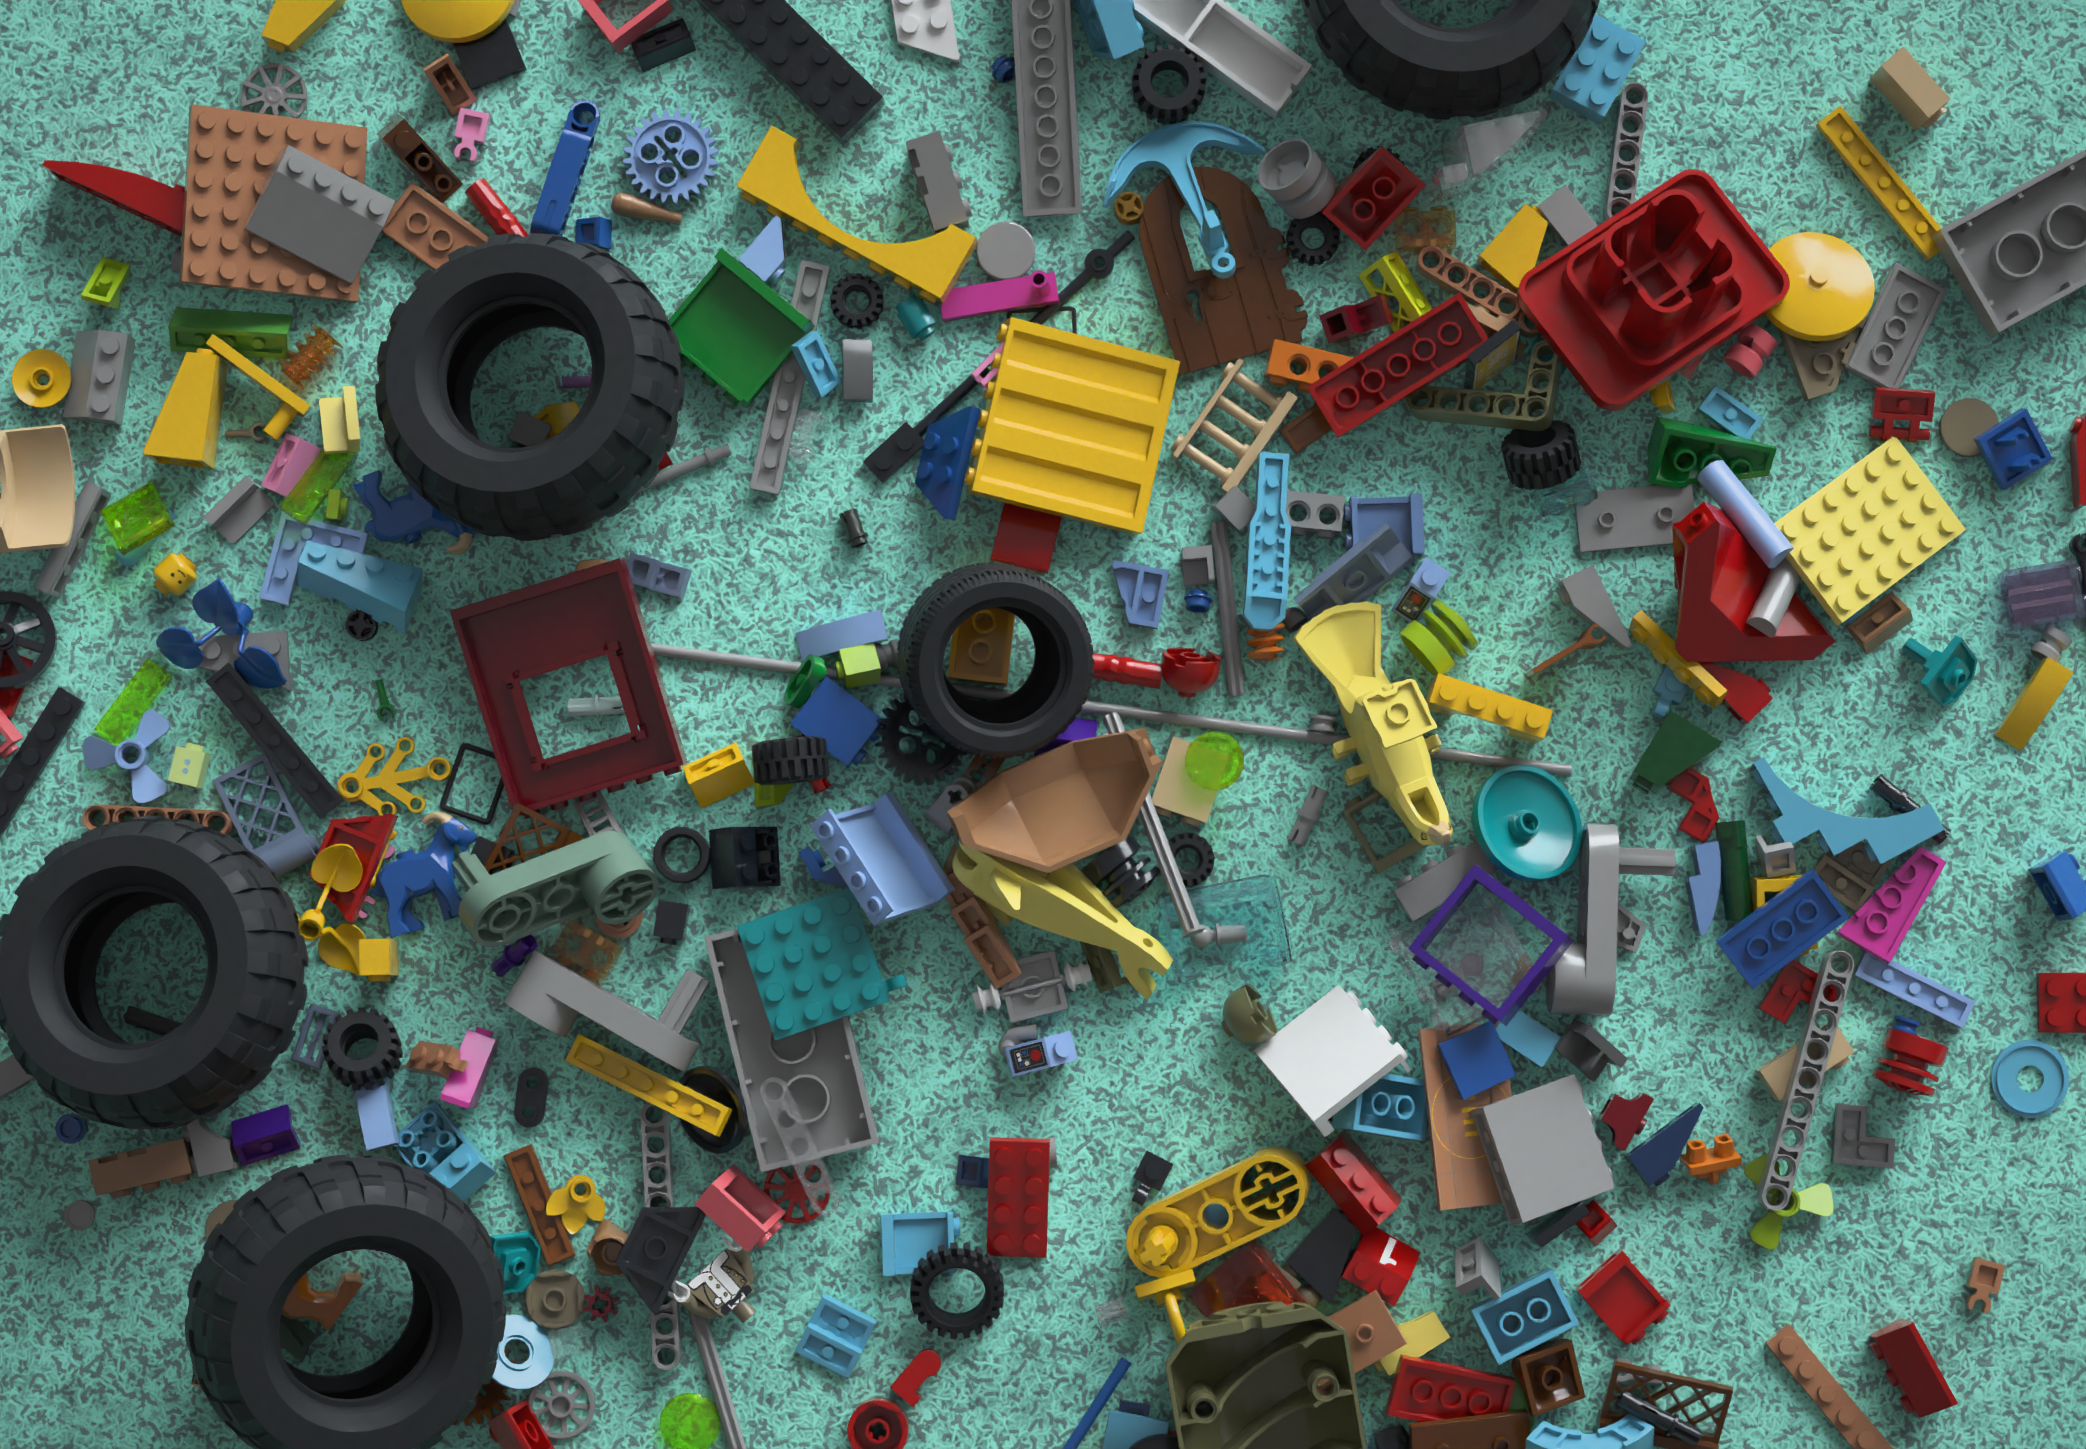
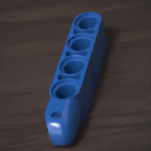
[530,100,601,236]

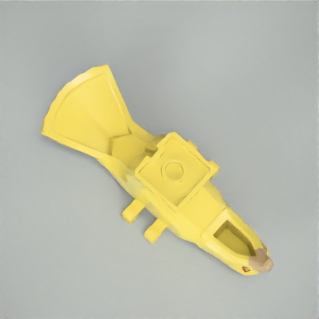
[1293,601,1453,846]

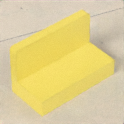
[319,386,360,454]

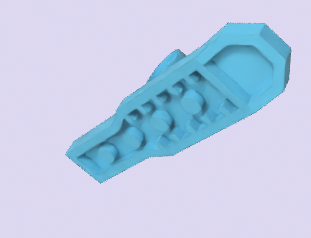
[1242,452,1291,631]

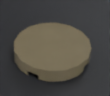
[1939,398,1999,457]
[525,1269,585,1330]

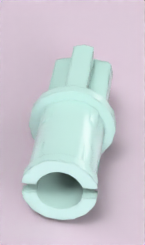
[567,694,625,718]

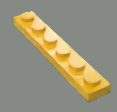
[1816,105,1942,261]
[565,1034,733,1137]

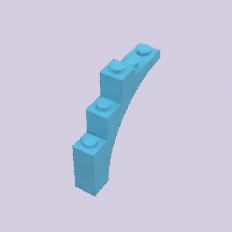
[1750,757,1945,865]

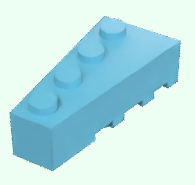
[298,540,423,635]

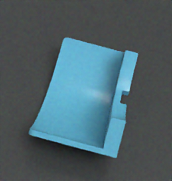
[1526,1413,1654,1449]

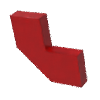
[1667,769,1719,844]

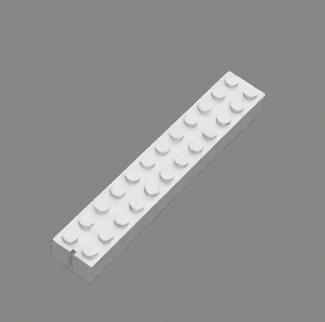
[1133,0,1312,120]

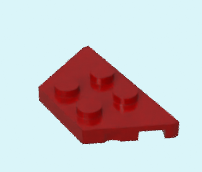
[309,813,398,923]

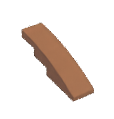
[946,871,1022,989]

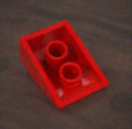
[1321,146,1426,251]

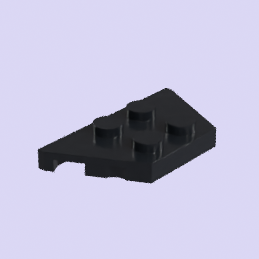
[614,1207,706,1314]

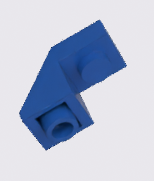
[799,847,848,889]

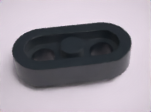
[514,1067,549,1127]

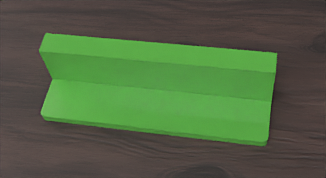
[168,307,293,359]

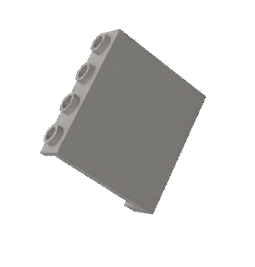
[1470,1074,1615,1225]

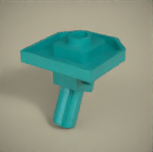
[1901,635,1978,706]
[490,1232,541,1294]

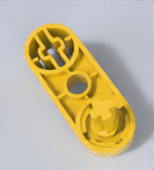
[1126,1146,1312,1278]

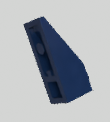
[1624,1103,1704,1187]

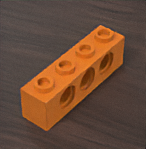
[1263,339,1353,393]

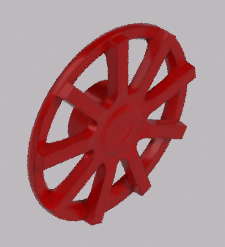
[763,1160,831,1224]

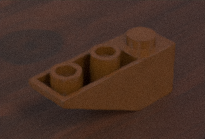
[377,114,463,203]

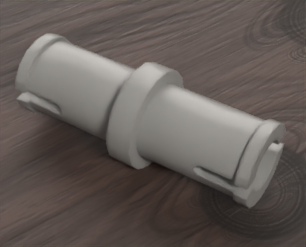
[1287,784,1329,846]

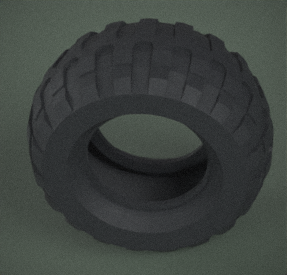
[1301,0,1600,120]
[375,233,685,541]
[0,816,308,1130]
[185,1155,506,1449]

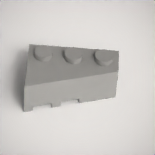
[906,130,972,234]

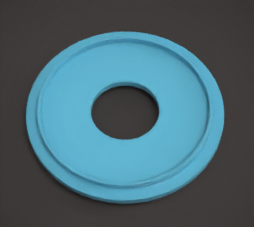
[1991,1040,2069,1118]
[492,1315,554,1390]

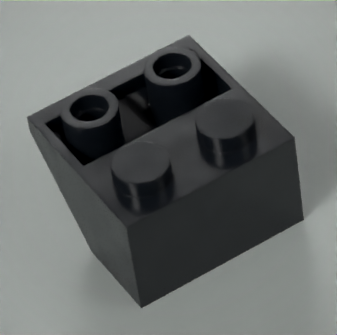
[709,827,781,889]

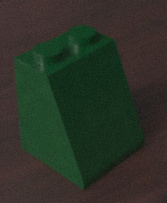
[1630,710,1723,794]

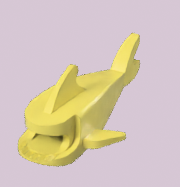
[952,842,1173,1000]

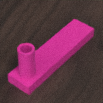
[940,270,1060,322]

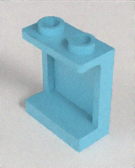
[881,1211,960,1276]

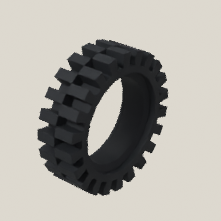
[910,1242,1004,1339]

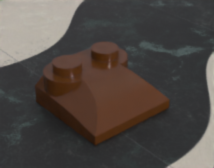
[1511,1339,1586,1417]

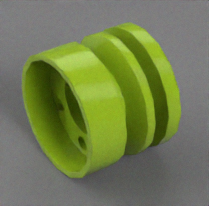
[1399,599,1478,676]

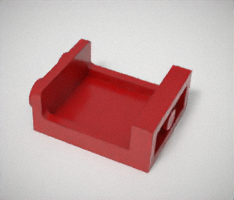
[1574,1249,1671,1345]

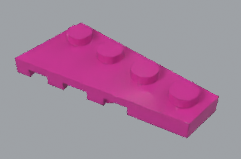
[1835,847,1946,964]

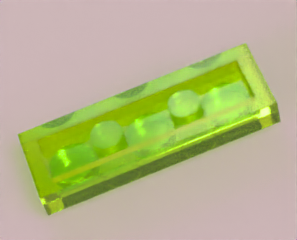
[279,448,357,526]
[94,658,173,746]

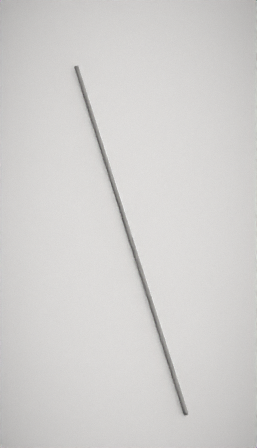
[454,627,1572,777]

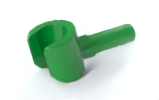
[375,679,396,721]

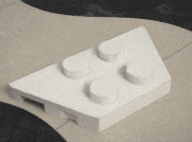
[891,0,960,62]

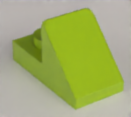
[81,257,130,309]

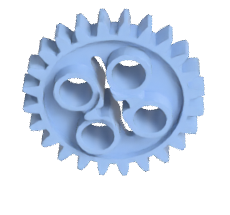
[623,109,719,206]

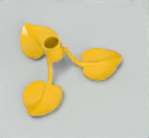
[297,844,366,975]

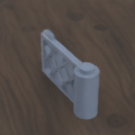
[212,753,320,879]

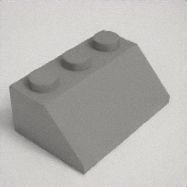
[63,330,136,426]

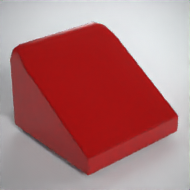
[1575,1200,1617,1246]

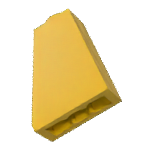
[261,0,346,53]
[1477,204,1548,295]

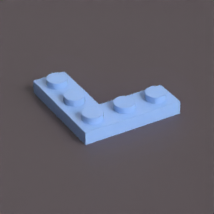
[259,512,370,606]

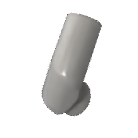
[998,1024,1038,1057]

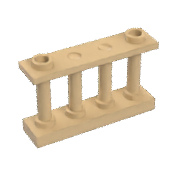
[1171,358,1298,495]

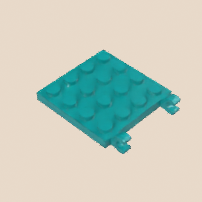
[737,887,908,1041]

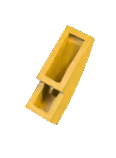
[1995,657,2074,751]

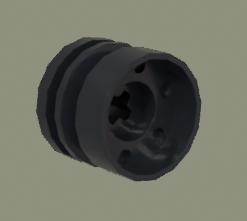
[1081,833,1161,908]

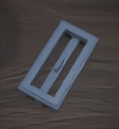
[291,1003,340,1070]

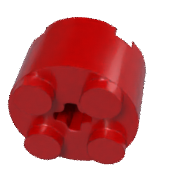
[847,1397,909,1449]

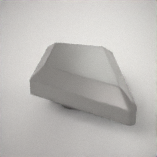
[1617,903,1646,953]

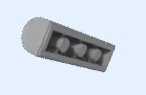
[33,481,111,599]
[1746,557,1801,638]

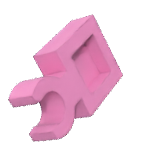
[454,108,490,163]

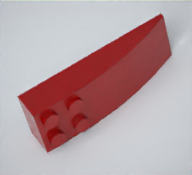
[42,160,185,237]
[1307,292,1489,438]

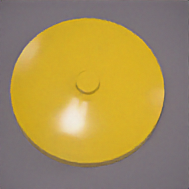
[401,0,515,43]
[1766,232,1875,342]

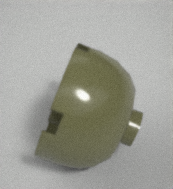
[1221,983,1278,1045]

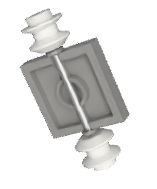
[973,950,1093,1023]

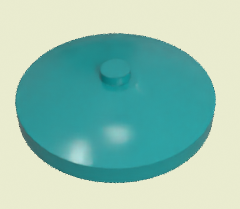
[1472,765,1582,882]

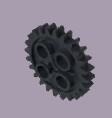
[874,693,968,786]

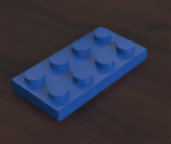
[1715,869,1850,990]

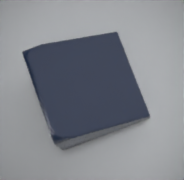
[956,1155,989,1188]

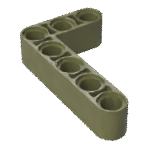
[1406,340,1563,431]

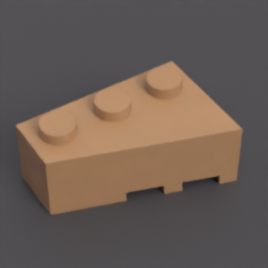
[88,1138,196,1199]

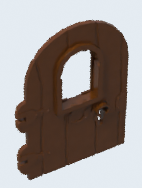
[1138,166,1308,376]

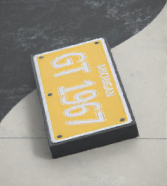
[1464,320,1521,390]

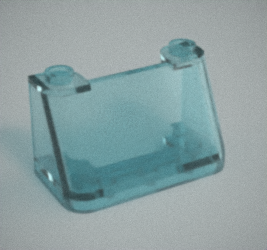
[1158,874,1292,984]

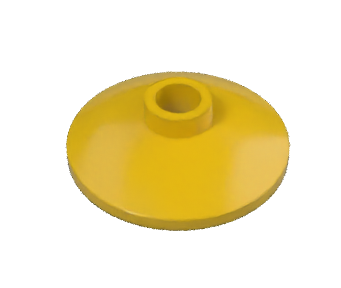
[12,349,72,408]

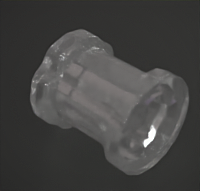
[1093,1295,1129,1329]

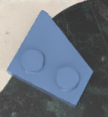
[1112,560,1169,630]

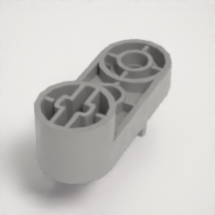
[1546,823,1676,1016]
[503,950,710,1072]

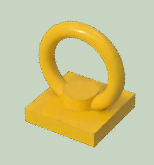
[1134,1269,1196,1345]

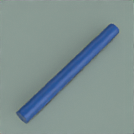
[1062,1357,1132,1449]

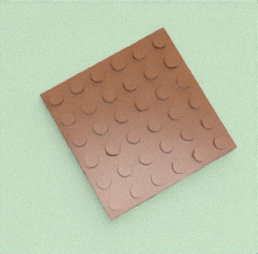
[179,104,367,303]

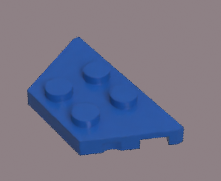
[915,406,981,521]

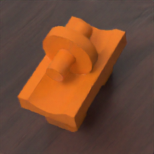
[1680,1134,1742,1185]

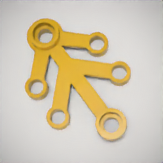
[337,737,452,816]

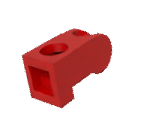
[890,1349,941,1407]

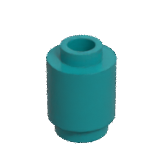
[895,295,937,341]

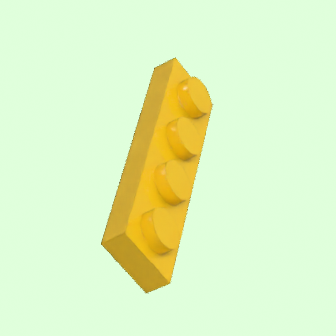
[1629,610,1727,709]

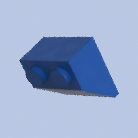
[2028,851,2086,921]

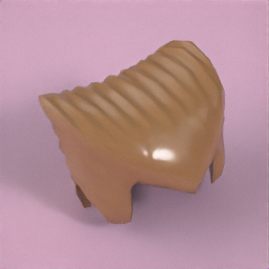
[587,1219,628,1277]

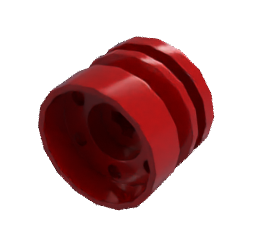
[1872,1028,1949,1097]

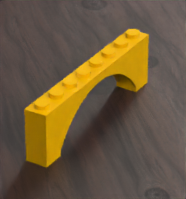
[736,125,977,304]

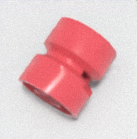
[1722,324,1778,379]

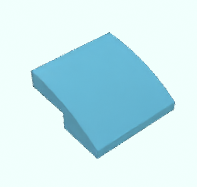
[795,1293,878,1379]
[1101,1409,1169,1449]

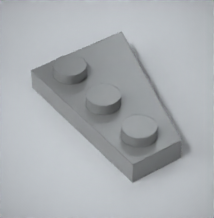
[197,631,291,690]

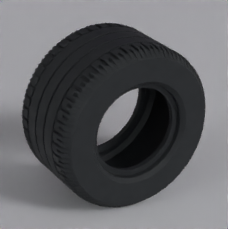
[897,562,1094,758]

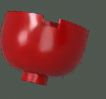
[1161,647,1221,698]

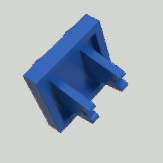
[1974,408,2053,490]

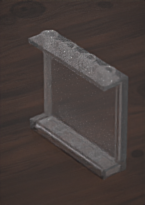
[1387,883,1542,1038]

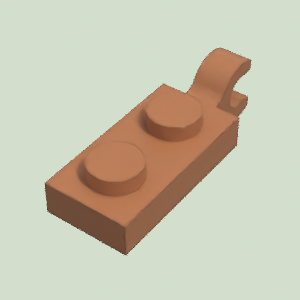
[405,1040,469,1078]

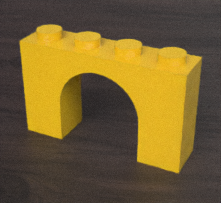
[1425,673,1553,744]

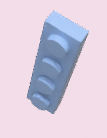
[1853,951,1976,1028]

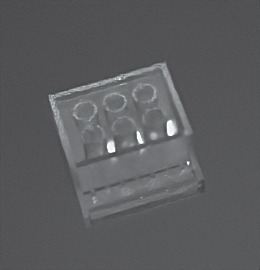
[1420,109,1547,209]

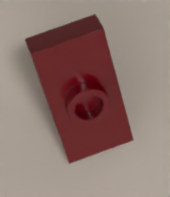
[1597,1092,1654,1151]

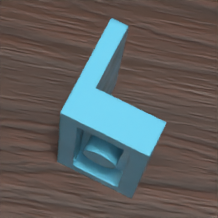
[1496,1010,1561,1067]

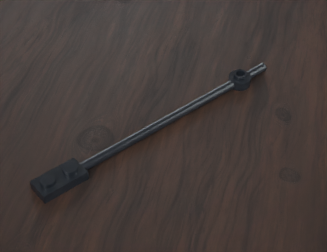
[863,230,1135,484]

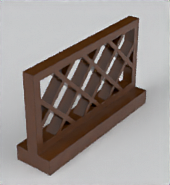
[483,802,582,935]
[1596,1361,1733,1449]

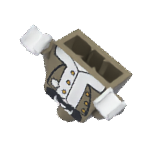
[668,1236,756,1323]

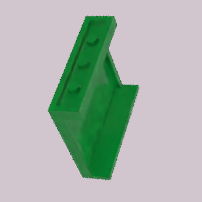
[669,248,815,408]

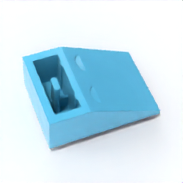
[393,1101,496,1202]

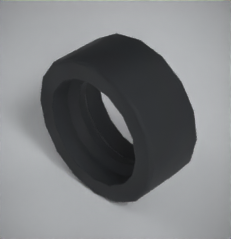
[653,827,711,883]

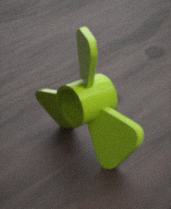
[1744,1154,1834,1250]

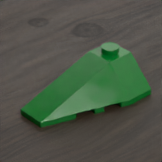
[1648,417,1777,488]

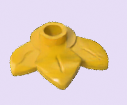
[546,1174,606,1234]

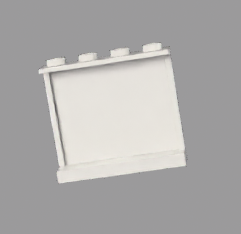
[1254,985,1411,1137]

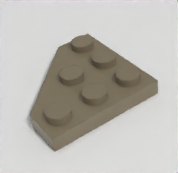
[1777,316,1867,402]

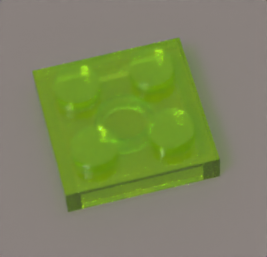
[101,481,175,556]

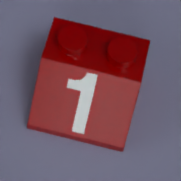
[1341,1227,1421,1307]

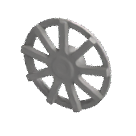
[241,63,308,118]
[528,1371,596,1439]

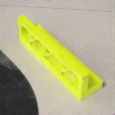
[1358,251,1433,333]

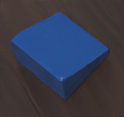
[576,217,612,249]

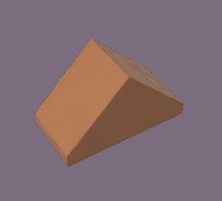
[423,53,477,115]

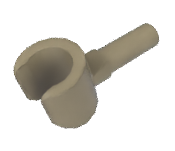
[226,423,266,442]

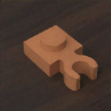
[1966,1257,2005,1314]

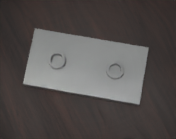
[1843,263,1947,389]
[1573,484,1695,553]

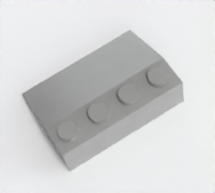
[244,145,395,285]

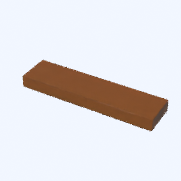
[503,1144,576,1267]

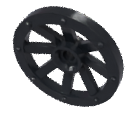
[0,591,57,690]

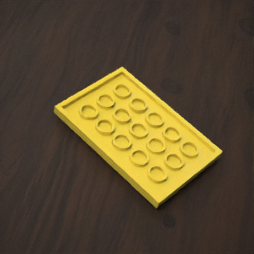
[1774,437,1966,626]

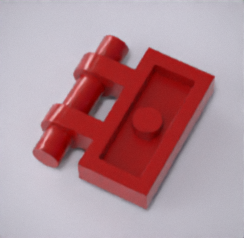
[1869,387,1936,443]

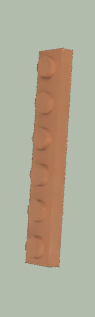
[1765,1324,1893,1449]

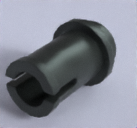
[839,509,869,548]

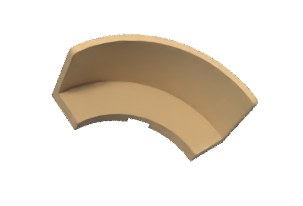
[0,424,75,553]

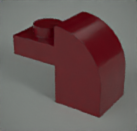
[1319,294,1393,343]

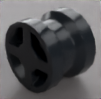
[346,610,379,641]

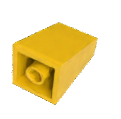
[143,348,228,469]

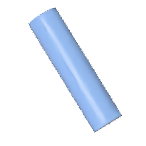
[1697,460,1794,568]

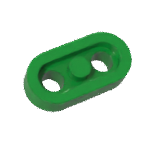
[784,654,827,708]

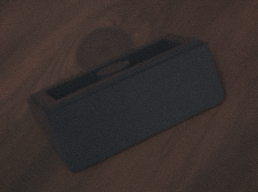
[631,18,696,72]

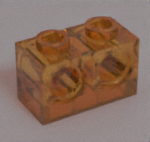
[1394,206,1456,252]
[552,919,624,981]

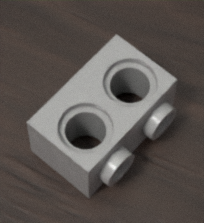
[1286,491,1345,539]

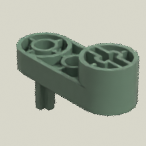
[451,831,659,947]

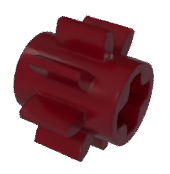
[582,1285,620,1323]

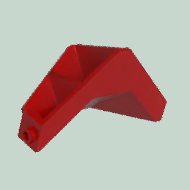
[1672,501,1836,662]

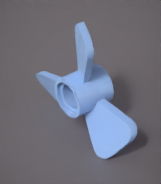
[83,710,170,804]

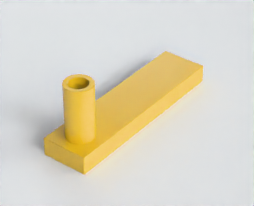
[206,334,311,441]

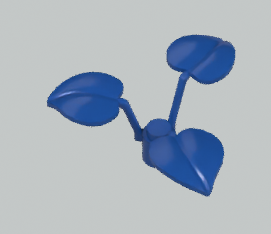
[156,578,287,689]

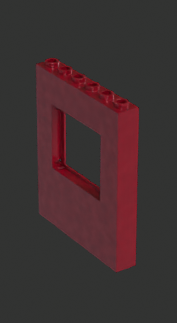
[450,558,688,819]

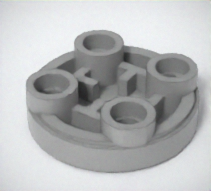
[976,222,1035,281]

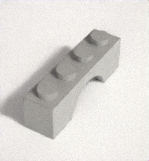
[183,1117,240,1177]

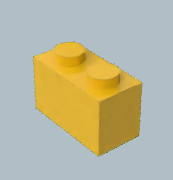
[359,939,399,982]

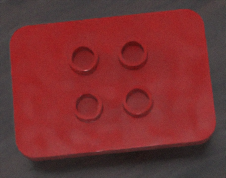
[1517,169,1790,411]

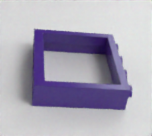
[1408,864,1574,1026]

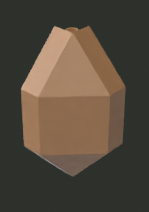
[947,728,1163,873]

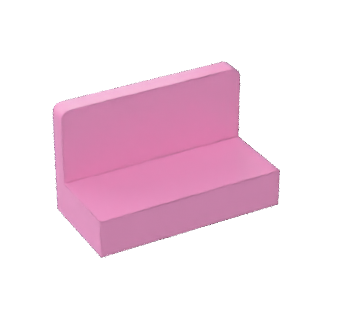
[261,433,327,505]

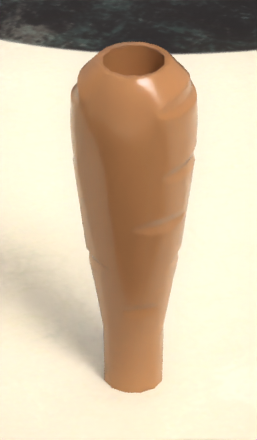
[611,192,683,225]

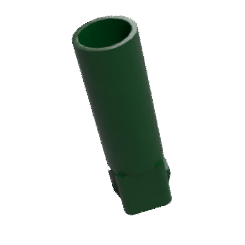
[1715,820,1753,921]

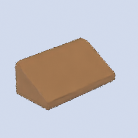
[1845,592,1913,655]

